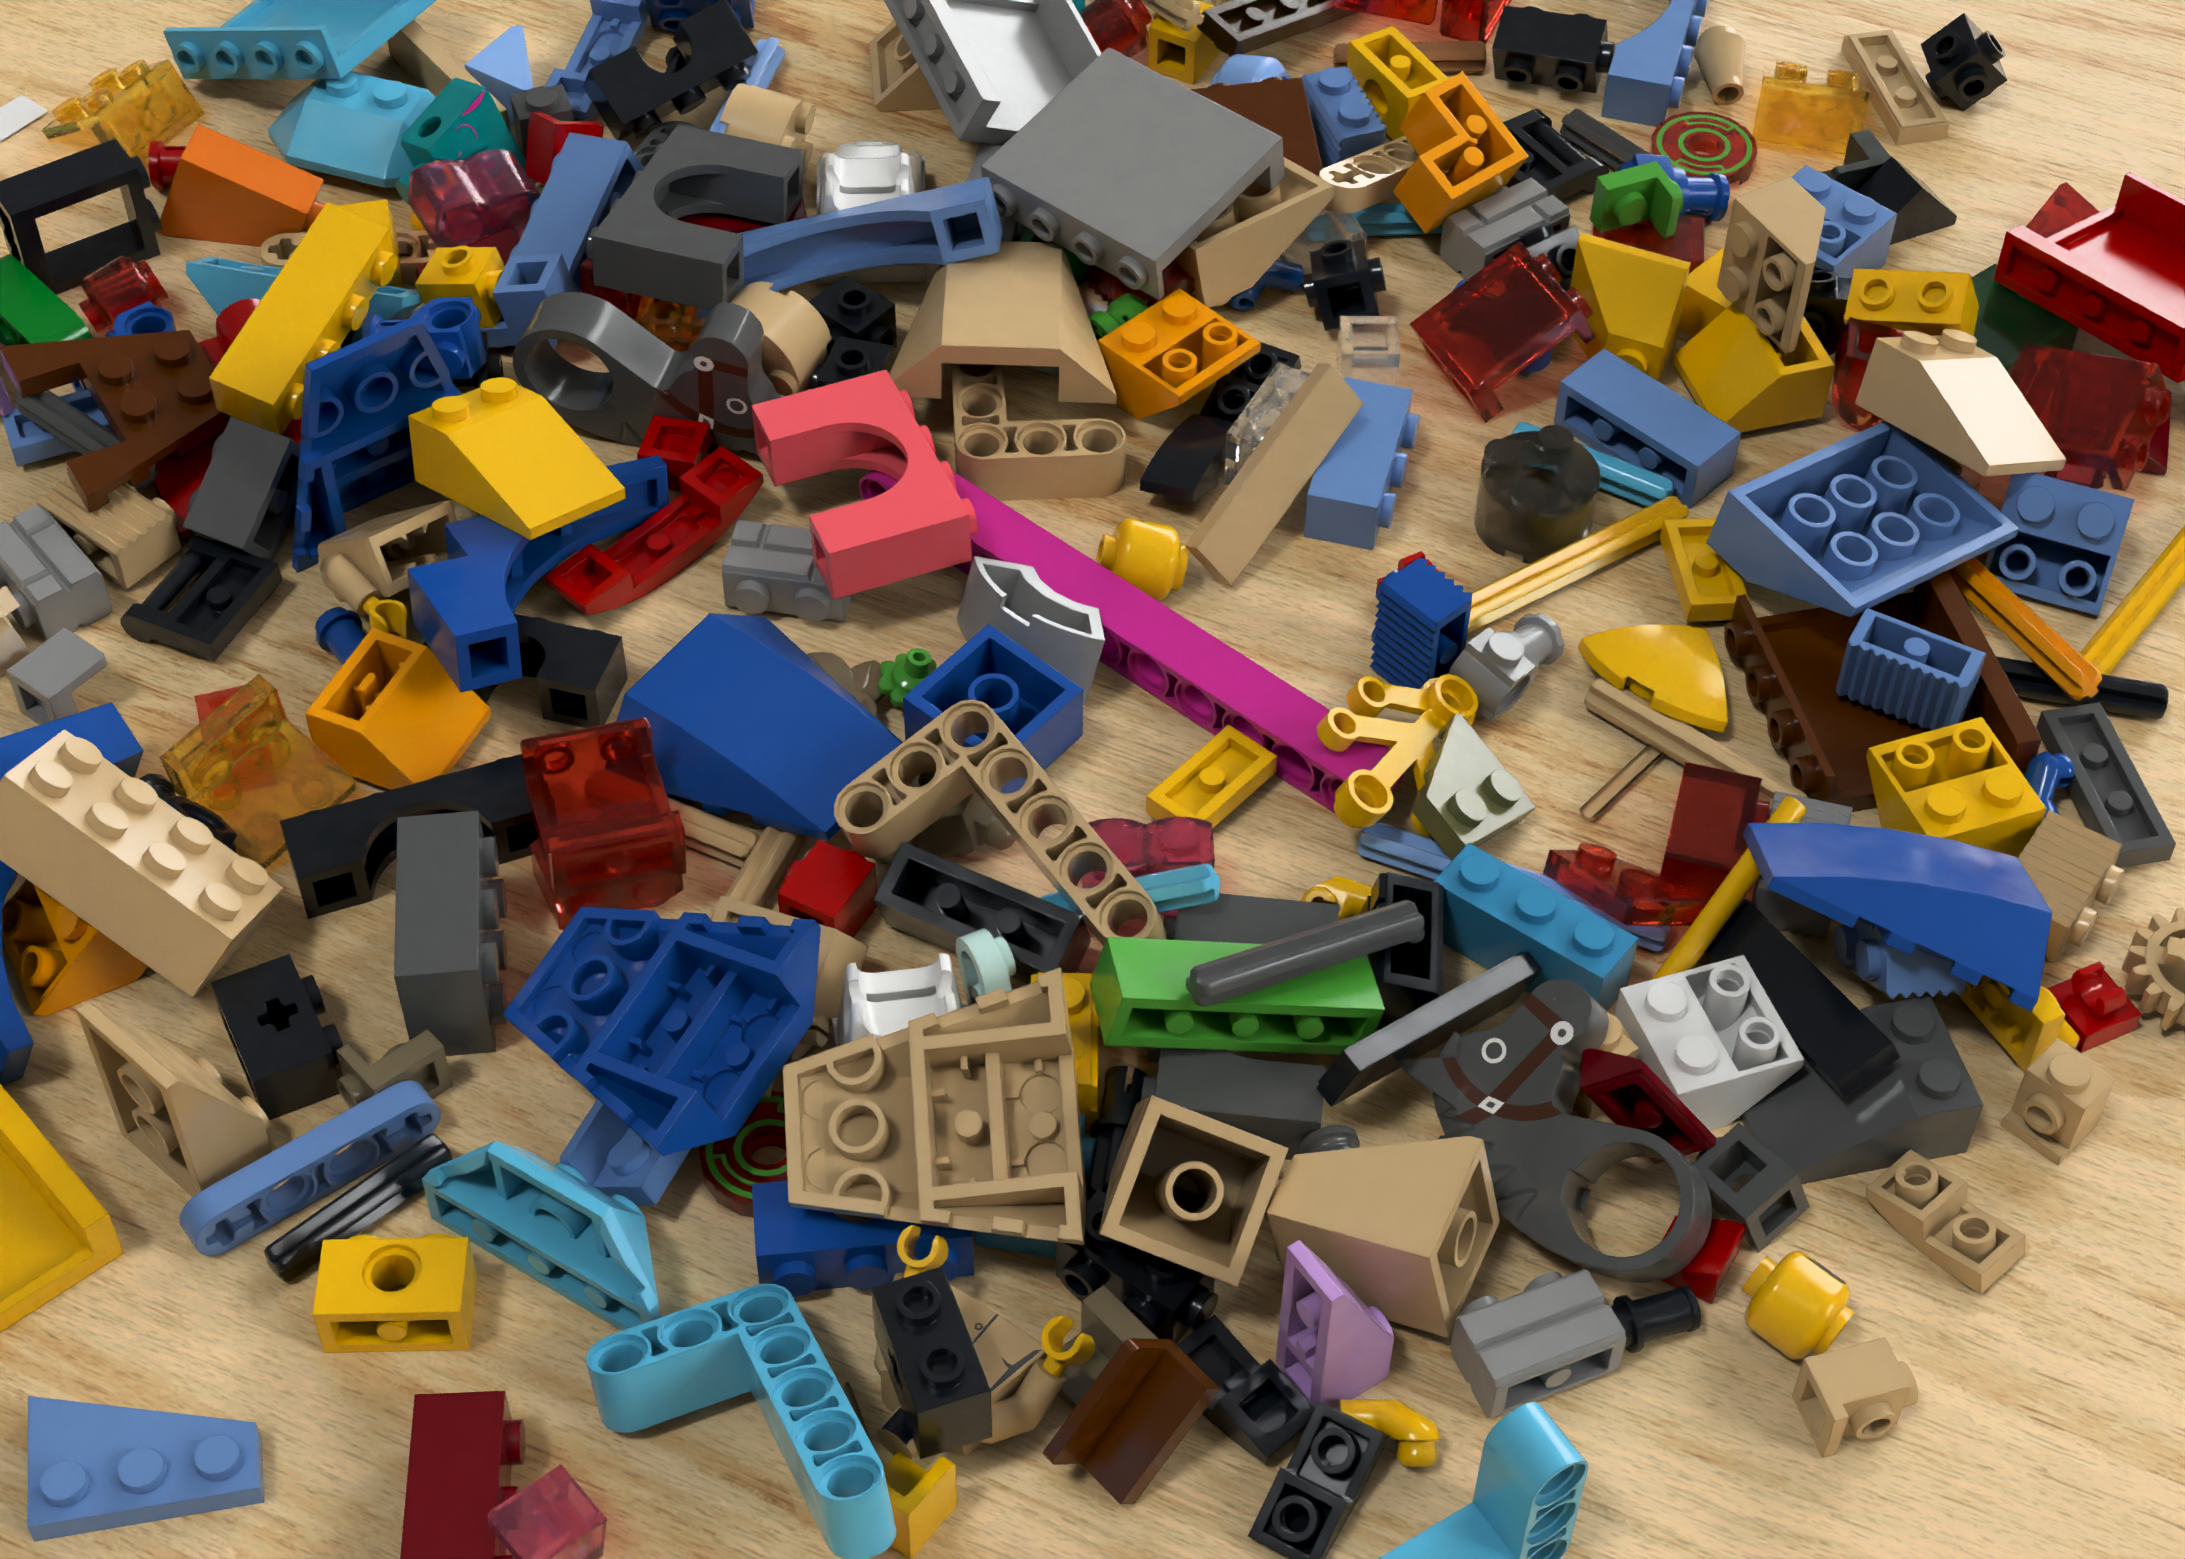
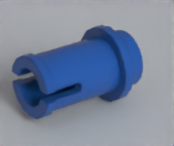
[315,607,366,665]

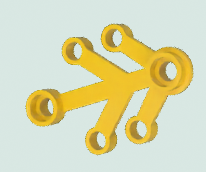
[1317,674,1478,839]

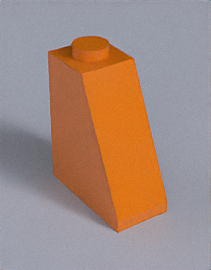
[157,123,325,247]

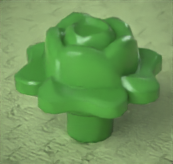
[877,648,937,710]

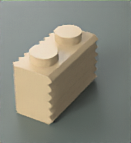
[36,475,182,591]
[2018,810,2125,962]

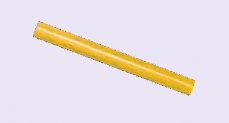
[1651,796,1807,980]

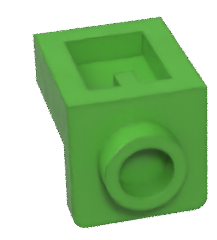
[1590,161,1684,238]

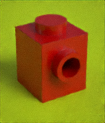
[777,839,877,938]

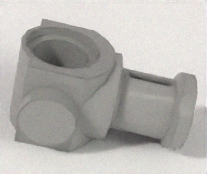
[1448,613,1565,723]

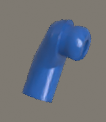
[1229,260,1303,311]
[2024,751,2074,818]

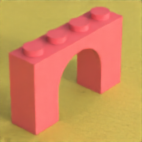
[751,370,978,600]

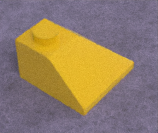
[1564,233,1691,382]

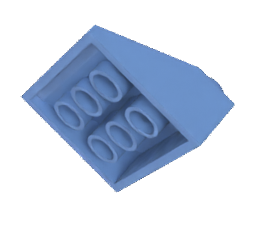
[1706,421,2020,617]

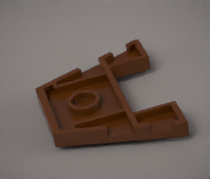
[0,330,237,513]

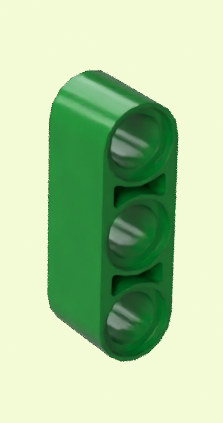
[0,254,92,346]

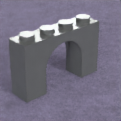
[586,124,803,311]
[1141,893,1339,1160]

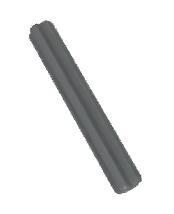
[1186,900,1424,1007]

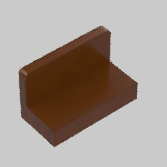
[1043,1338,1220,1504]

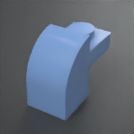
[480,253,576,349]

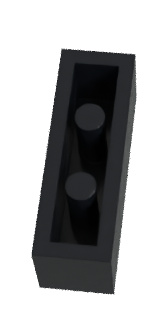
[873,841,1091,984]

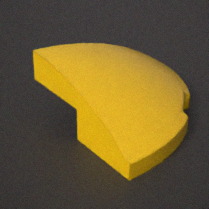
[1578,624,1728,733]

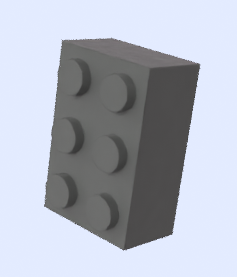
[394,811,508,1056]

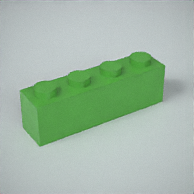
[1090,937,1385,1055]

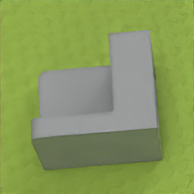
[6,627,107,725]

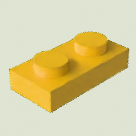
[1659,518,1750,622]
[1146,724,1277,845]

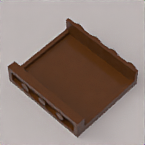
[1724,570,2042,812]

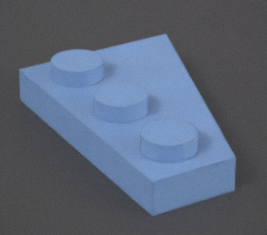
[27,1396,264,1542]

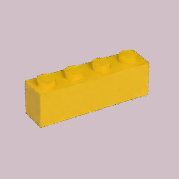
[209,201,397,435]

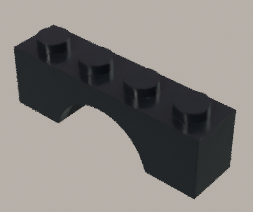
[280,750,562,919]

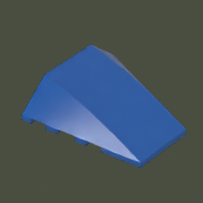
[292,315,462,573]
[601,613,903,841]
[1743,823,2052,1012]
[502,906,821,1156]

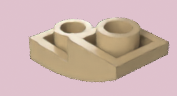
[1866,1149,2026,1294]

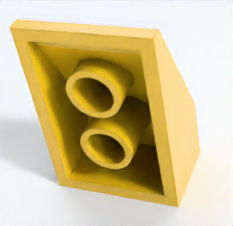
[408,377,626,540]

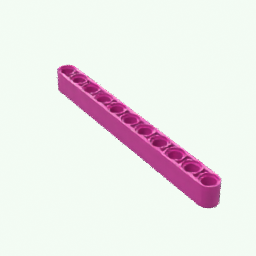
[859,470,1404,814]

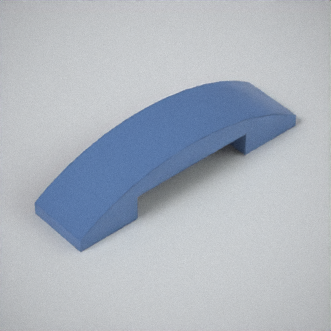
[545,0,649,120]

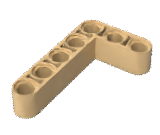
[950,364,1126,501]
[834,699,1166,946]

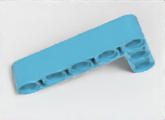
[586,1284,897,1559]
[1378,1402,1588,1559]

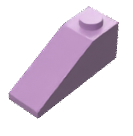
[1275,1240,1394,1408]

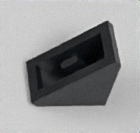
[1857,156,1957,245]

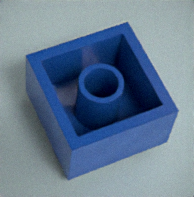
[903,623,1084,794]

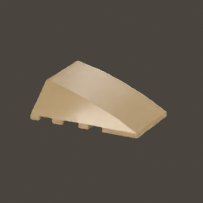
[889,241,1117,404]
[783,967,1087,1245]

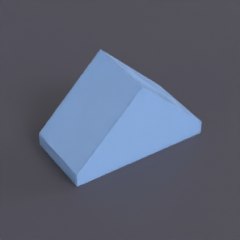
[464,25,533,126]

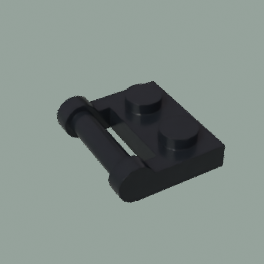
[1503,109,1609,200]
[120,536,283,661]

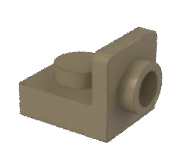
[336,1029,453,1108]

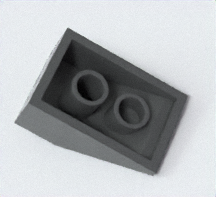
[1740,995,1984,1184]

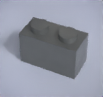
[182,417,300,561]

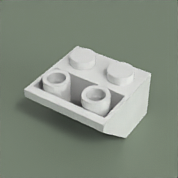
[1614,955,1804,1130]

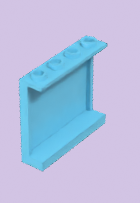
[163,0,437,79]

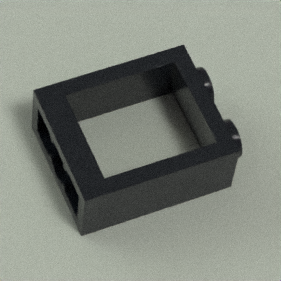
[0,138,162,295]

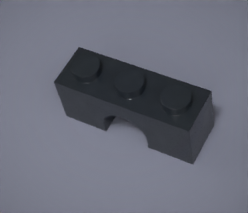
[583,0,759,140]
[422,614,628,731]

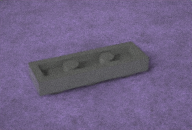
[2036,702,2176,868]

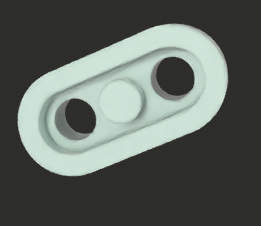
[956,928,1016,1006]

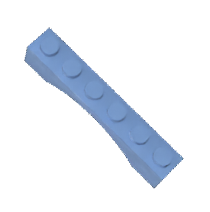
[1601,0,1709,128]
[664,177,1003,325]

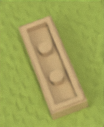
[1841,29,1949,146]

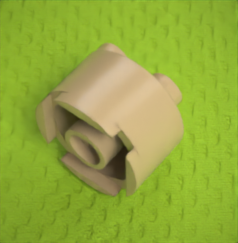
[719,83,816,175]
[730,281,832,396]

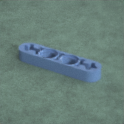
[179,1080,441,1256]

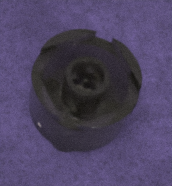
[1474,425,1600,564]

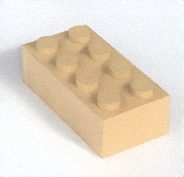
[0,729,284,997]

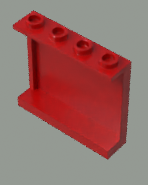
[1993,172,2185,383]

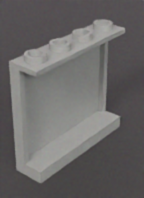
[884,0,1102,145]
[981,47,1285,301]

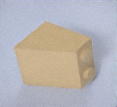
[1099,1095,1289,1287]
[1264,1136,1500,1338]

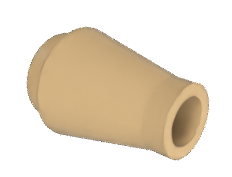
[1694,25,1746,105]

